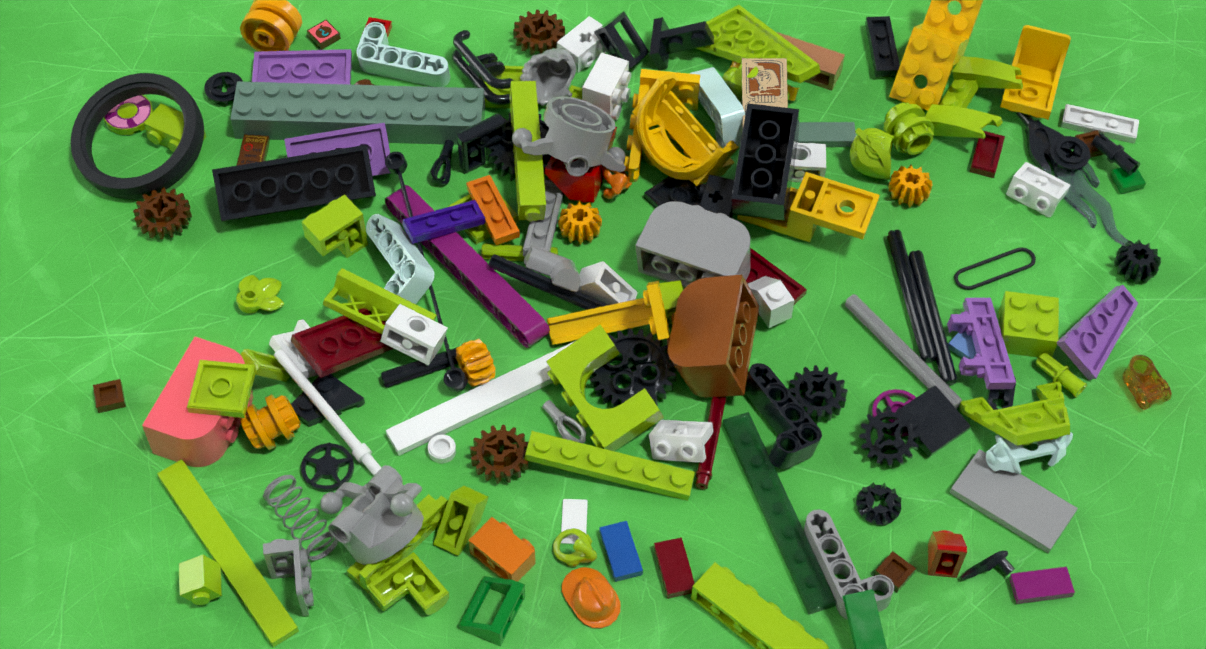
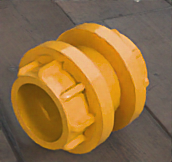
[240,394,301,450]

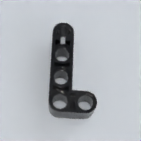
[745,363,822,469]

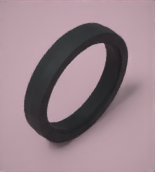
[71,73,204,199]

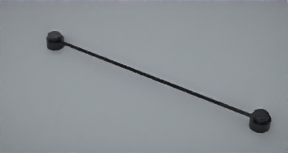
[385,152,468,392]

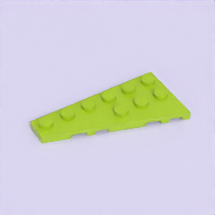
[696,5,820,83]

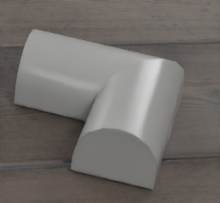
[524,245,581,292]

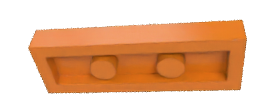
[466,175,520,245]

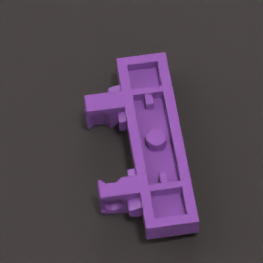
[947,298,1016,389]

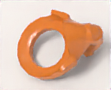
[602,166,632,199]

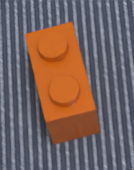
[468,517,536,581]

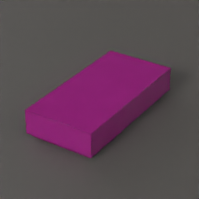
[1009,566,1075,604]

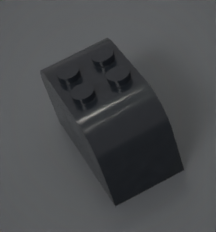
[731,103,799,221]

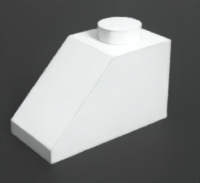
[578,261,638,305]
[748,276,794,328]

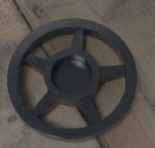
[301,442,354,492]

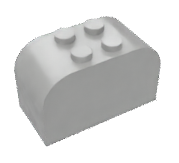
[635,201,750,288]

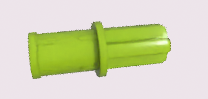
[1035,353,1087,397]

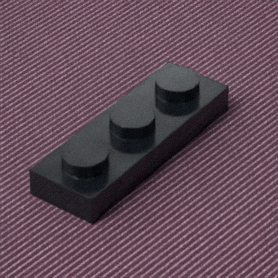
[865,16,900,77]

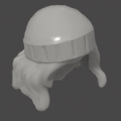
[520,49,576,106]

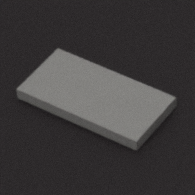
[950,449,1078,554]

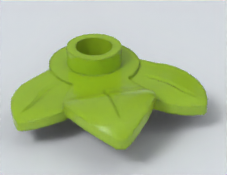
[236,275,284,313]

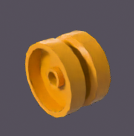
[240,0,302,52]

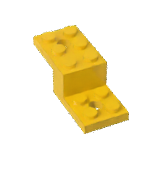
[737,172,880,242]

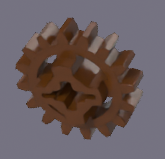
[513,9,565,55]
[133,188,192,239]
[470,425,529,484]

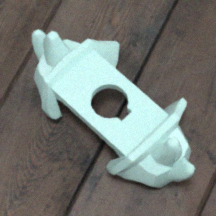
[986,432,1073,474]

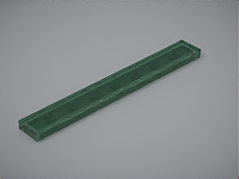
[723,412,836,615]

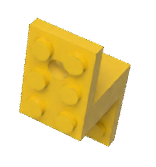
[889,0,984,111]

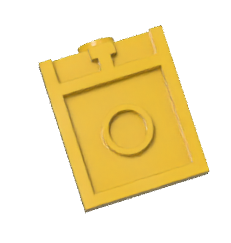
[624,69,700,182]
[547,281,670,345]

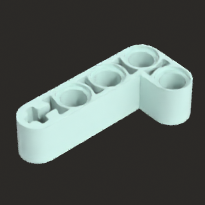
[356,22,450,87]
[689,67,745,148]
[366,214,434,304]

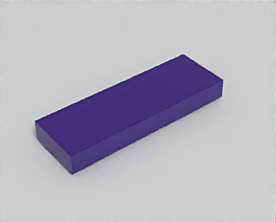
[403,200,485,244]

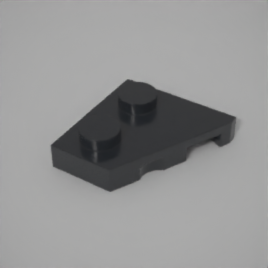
[291,374,365,427]

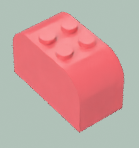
[142,337,253,467]

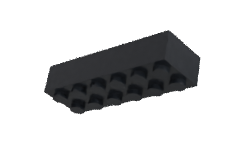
[212,145,376,221]

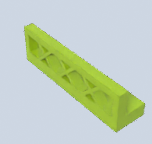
[323,268,437,334]
[347,494,448,593]

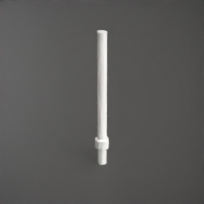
[274,349,382,476]

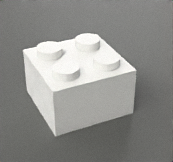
[582,53,631,120]

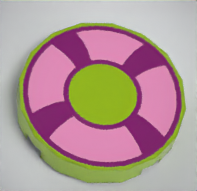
[104,95,153,135]

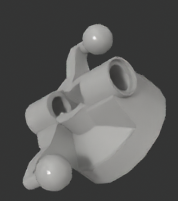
[512,96,626,177]
[320,465,424,565]

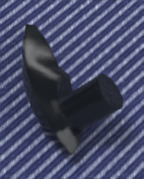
[961,550,1015,580]

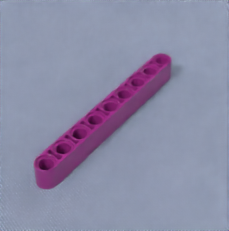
[385,185,550,348]

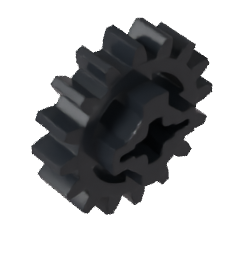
[788,365,848,423]
[859,406,921,467]

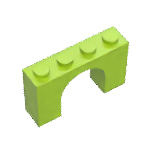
[546,325,664,451]

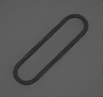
[954,247,1036,290]

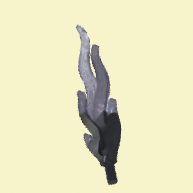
[1016,112,1128,246]

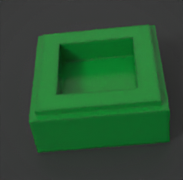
[1110,168,1146,194]

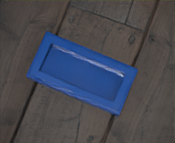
[599,521,643,582]

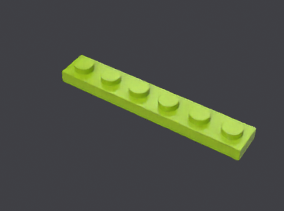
[524,431,695,501]

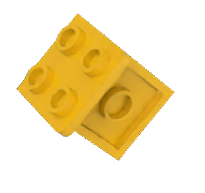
[1000,25,1071,120]

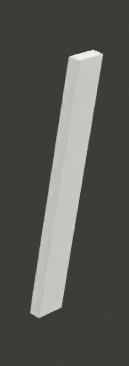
[386,341,575,456]

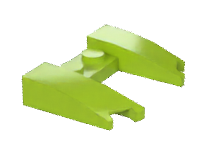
[925,56,1023,138]

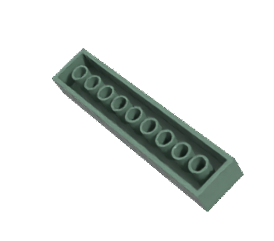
[230,81,485,145]

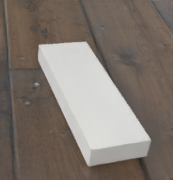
[1061,104,1139,144]

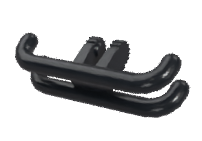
[452,30,514,105]

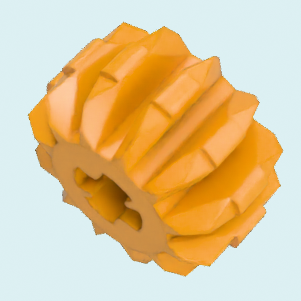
[888,164,932,208]
[558,201,602,245]
[456,339,496,387]

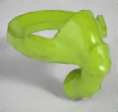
[553,528,597,567]

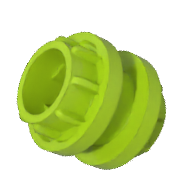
[883,102,934,155]

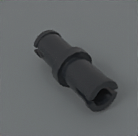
[1091,132,1140,176]

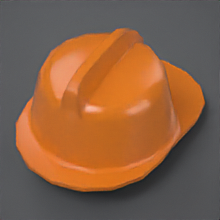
[562,567,620,628]

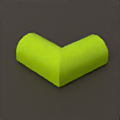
[367,552,449,615]

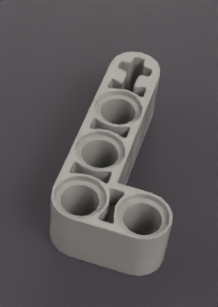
[803,510,894,619]

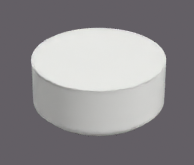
[428,435,456,464]

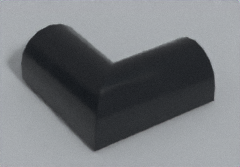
[457,113,506,174]

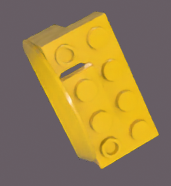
[632,73,739,186]

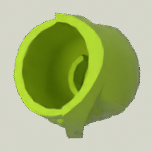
[850,128,894,180]

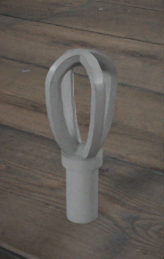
[542,400,586,444]

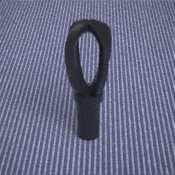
[431,140,454,185]

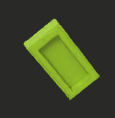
[240,349,291,382]

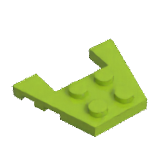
[960,381,1070,446]

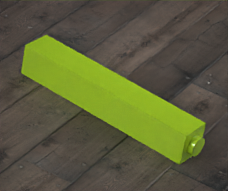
[509,81,546,221]

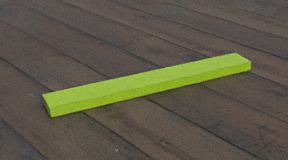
[157,459,299,648]

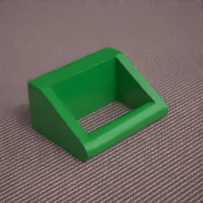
[458,576,525,647]

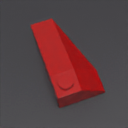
[545,127,617,203]

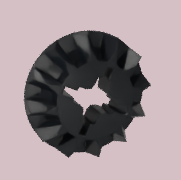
[204,72,243,105]
[1049,136,1090,172]
[856,482,902,525]

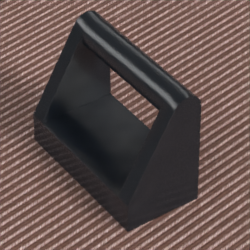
[594,11,649,69]

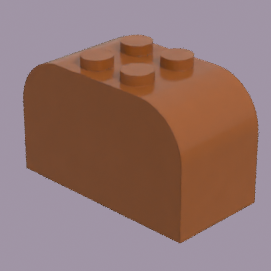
[667,274,759,397]

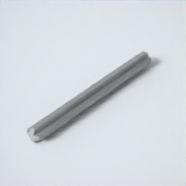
[845,294,962,408]

